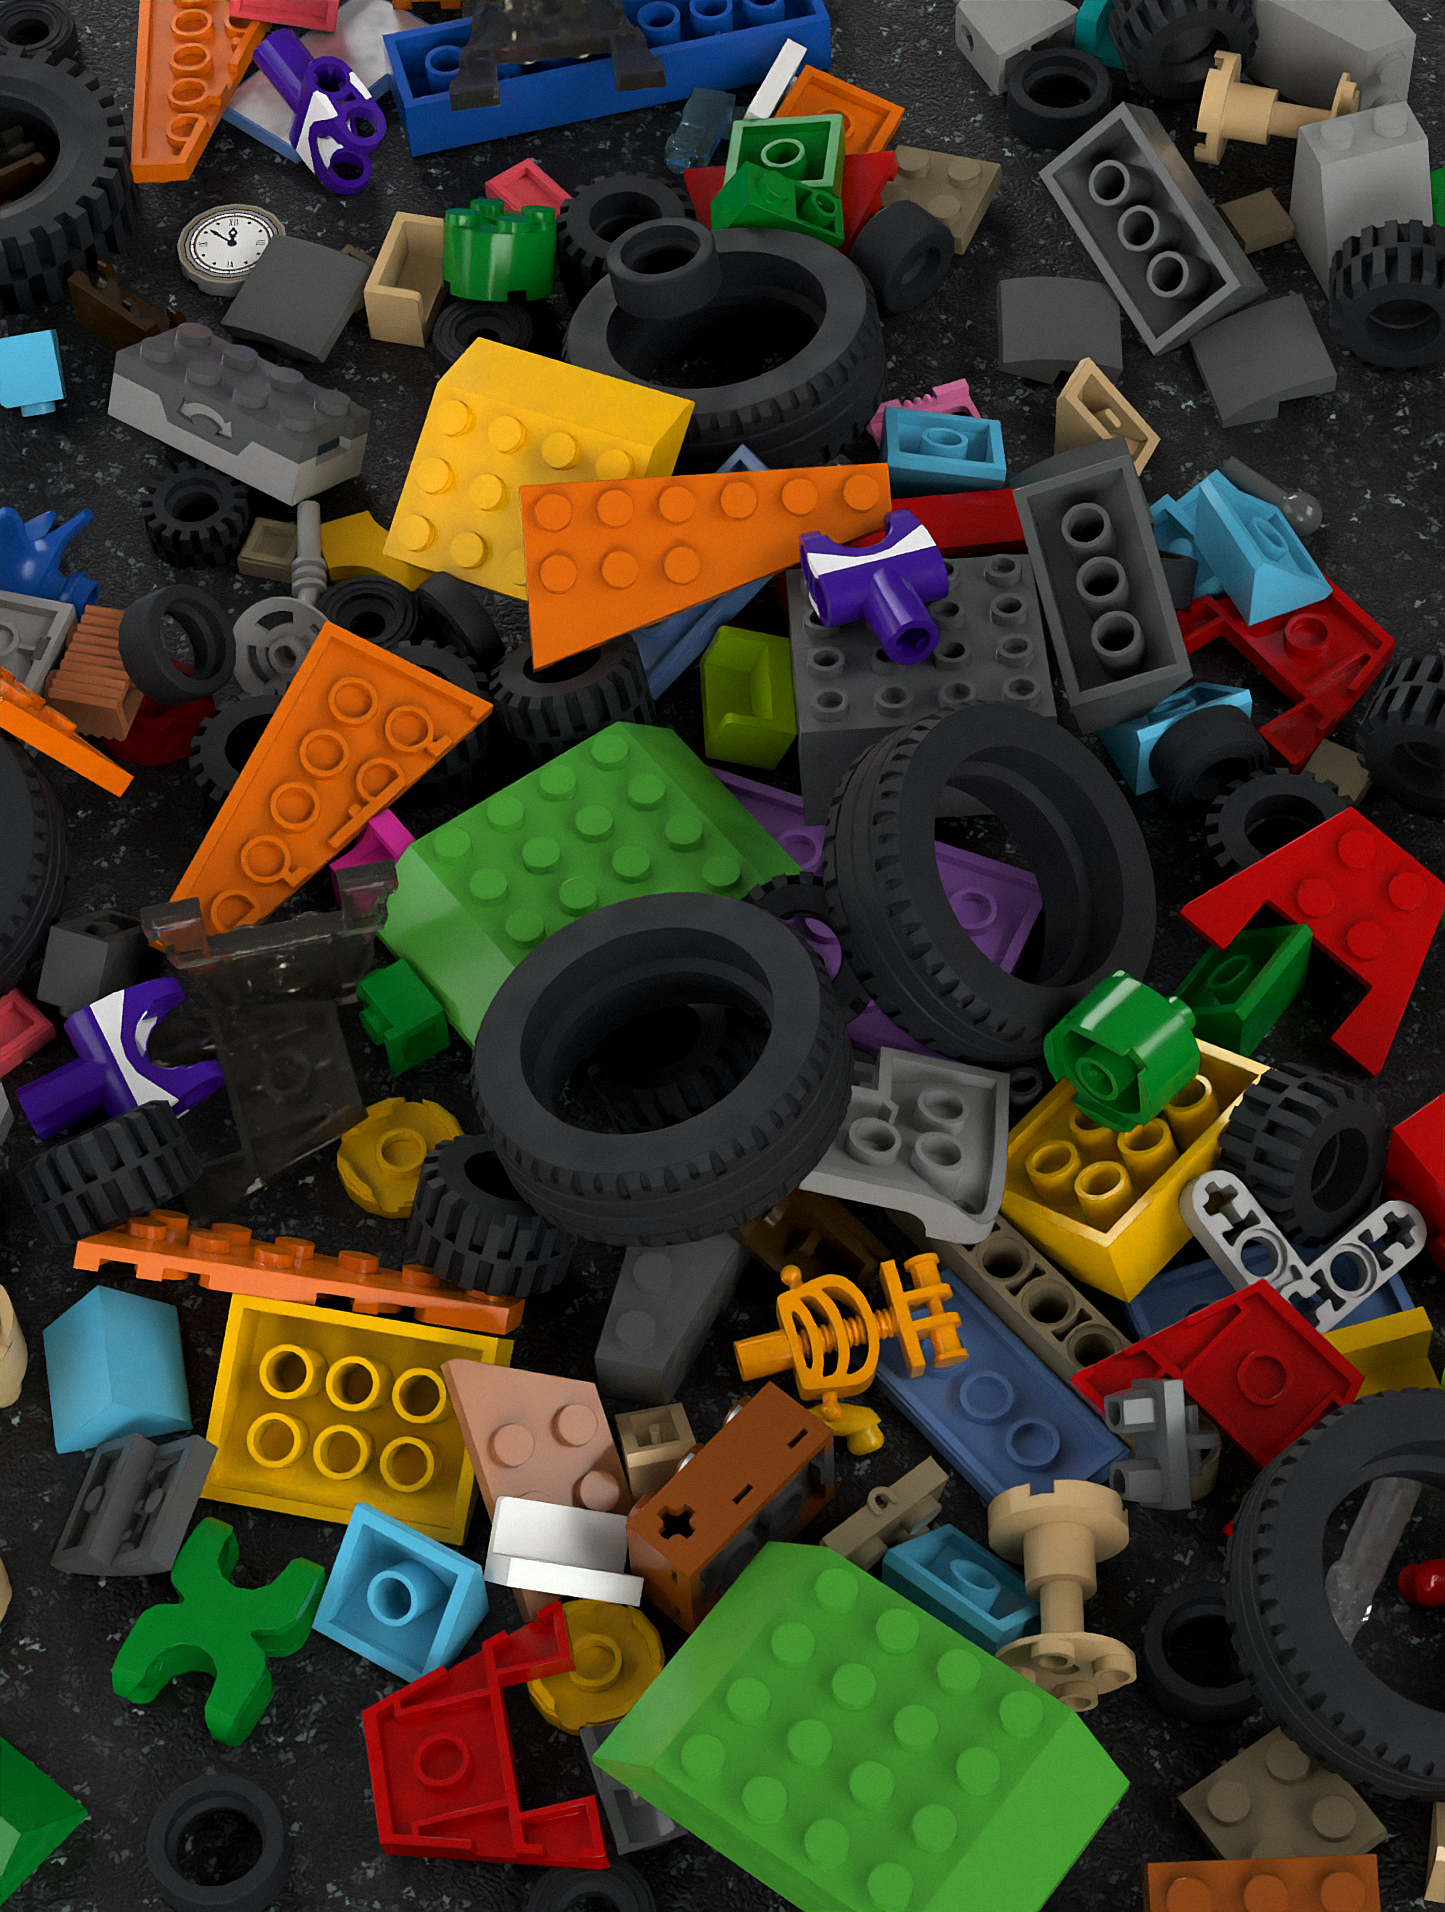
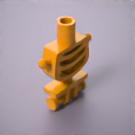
[733,1253,969,1422]

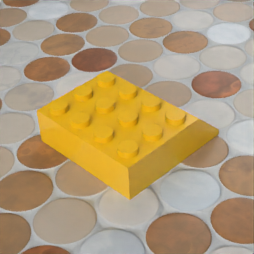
[382,337,695,603]

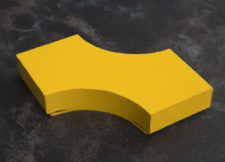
[321,511,435,598]

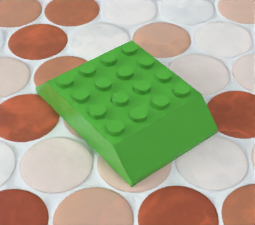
[363,721,803,1050]
[592,1541,1130,1912]

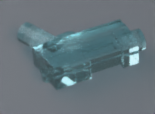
[665,87,749,174]

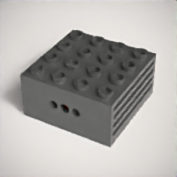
[786,554,1057,826]

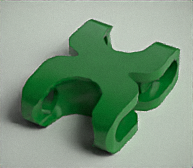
[112,1517,330,1747]

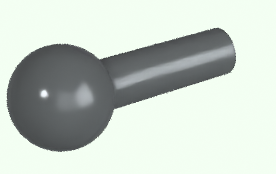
[1220,456,1322,536]

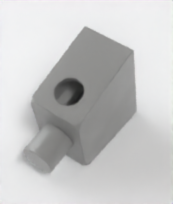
[953,0,1079,96]

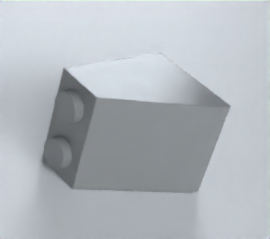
[1245,0,1416,112]
[1289,100,1433,300]

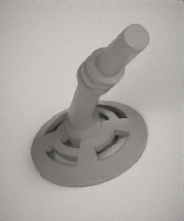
[232,500,330,697]

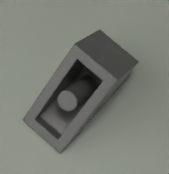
[36,908,156,1018]

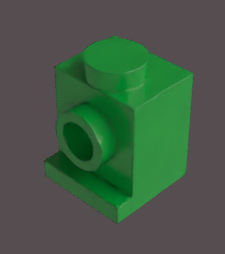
[356,958,450,1077]

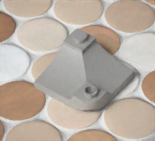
[798,1046,1010,1244]

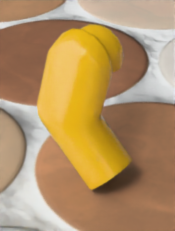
[807,1402,884,1456]

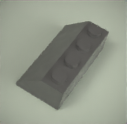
[1038,102,1268,356]
[1012,454,1194,735]

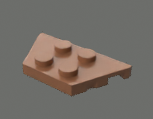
[440,1358,634,1624]

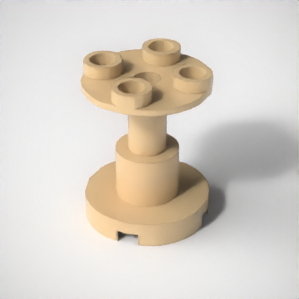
[1194,50,1360,165]
[987,1479,1137,1712]

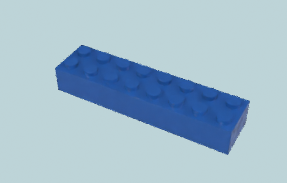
[382,0,831,157]

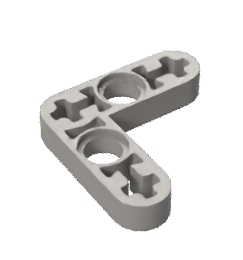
[1179,1170,1427,1334]

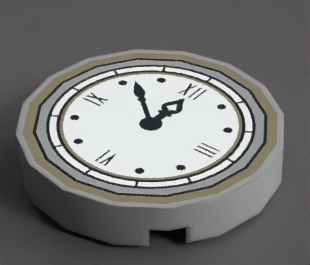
[177,203,286,297]

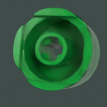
[442,199,557,302]
[1043,970,1201,1132]

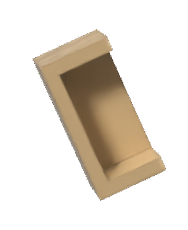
[363,211,449,347]

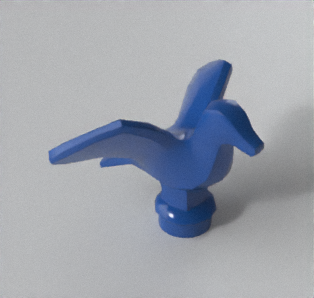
[0,507,100,623]

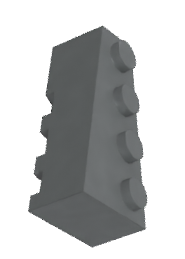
[594,1128,755,1408]

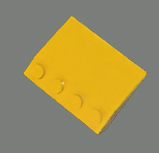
[998,1038,1276,1303]
[199,1293,514,1546]

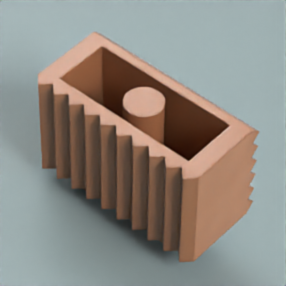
[44,605,165,742]

